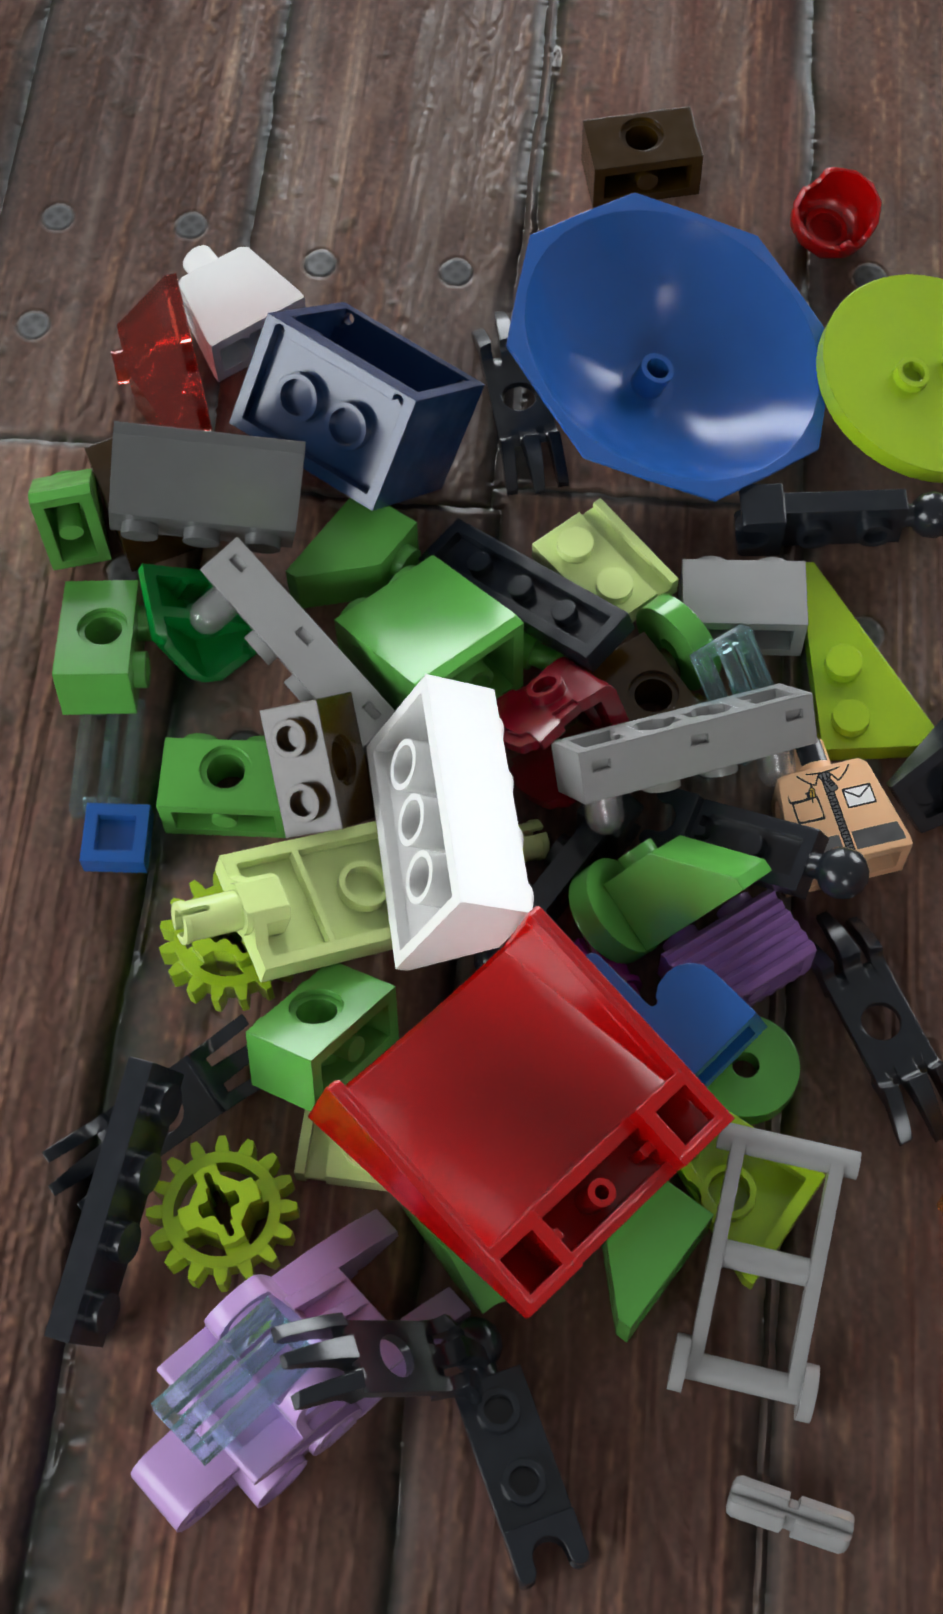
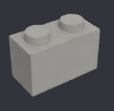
[678,556,808,656]

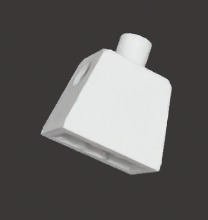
[178,245,306,382]

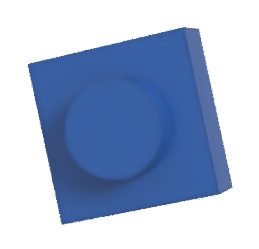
[79,803,154,873]

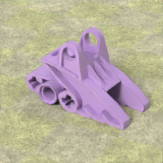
[131,1209,471,1533]

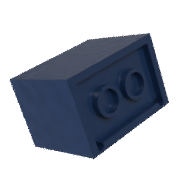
[229,302,485,511]

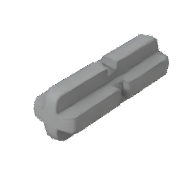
[726,1475,854,1554]

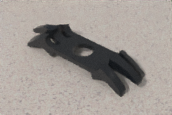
[471,311,569,496]
[808,911,943,1146]
[42,1014,260,1211]
[271,1312,491,1411]

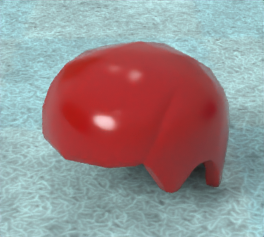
[790,167,882,259]

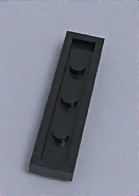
[418,518,635,672]
[44,1056,185,1348]

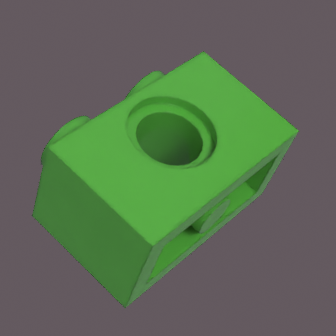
[52,580,152,715]
[156,733,291,838]
[246,963,399,1112]

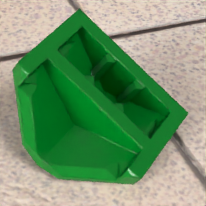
[138,563,257,682]

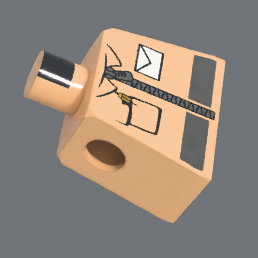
[771,738,913,898]

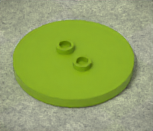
[816,274,943,483]

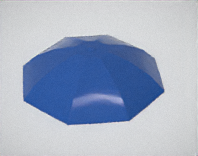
[506,193,826,502]

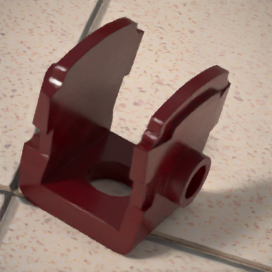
[496,657,629,810]

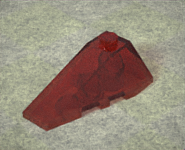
[111,273,213,432]

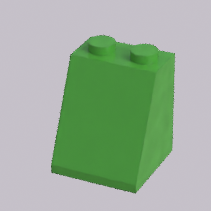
[334,555,524,711]

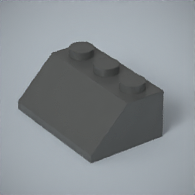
[109,421,306,554]

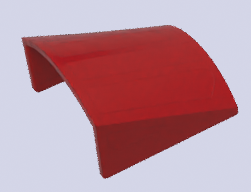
[308,906,735,1319]

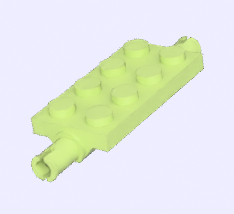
[171,819,550,983]

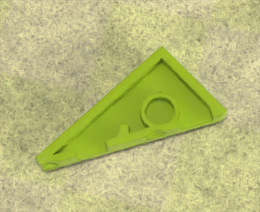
[804,562,935,761]
[677,1110,826,1290]

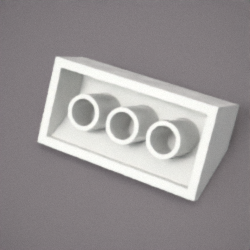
[366,674,534,971]

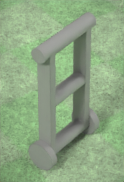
[666,1123,862,1424]

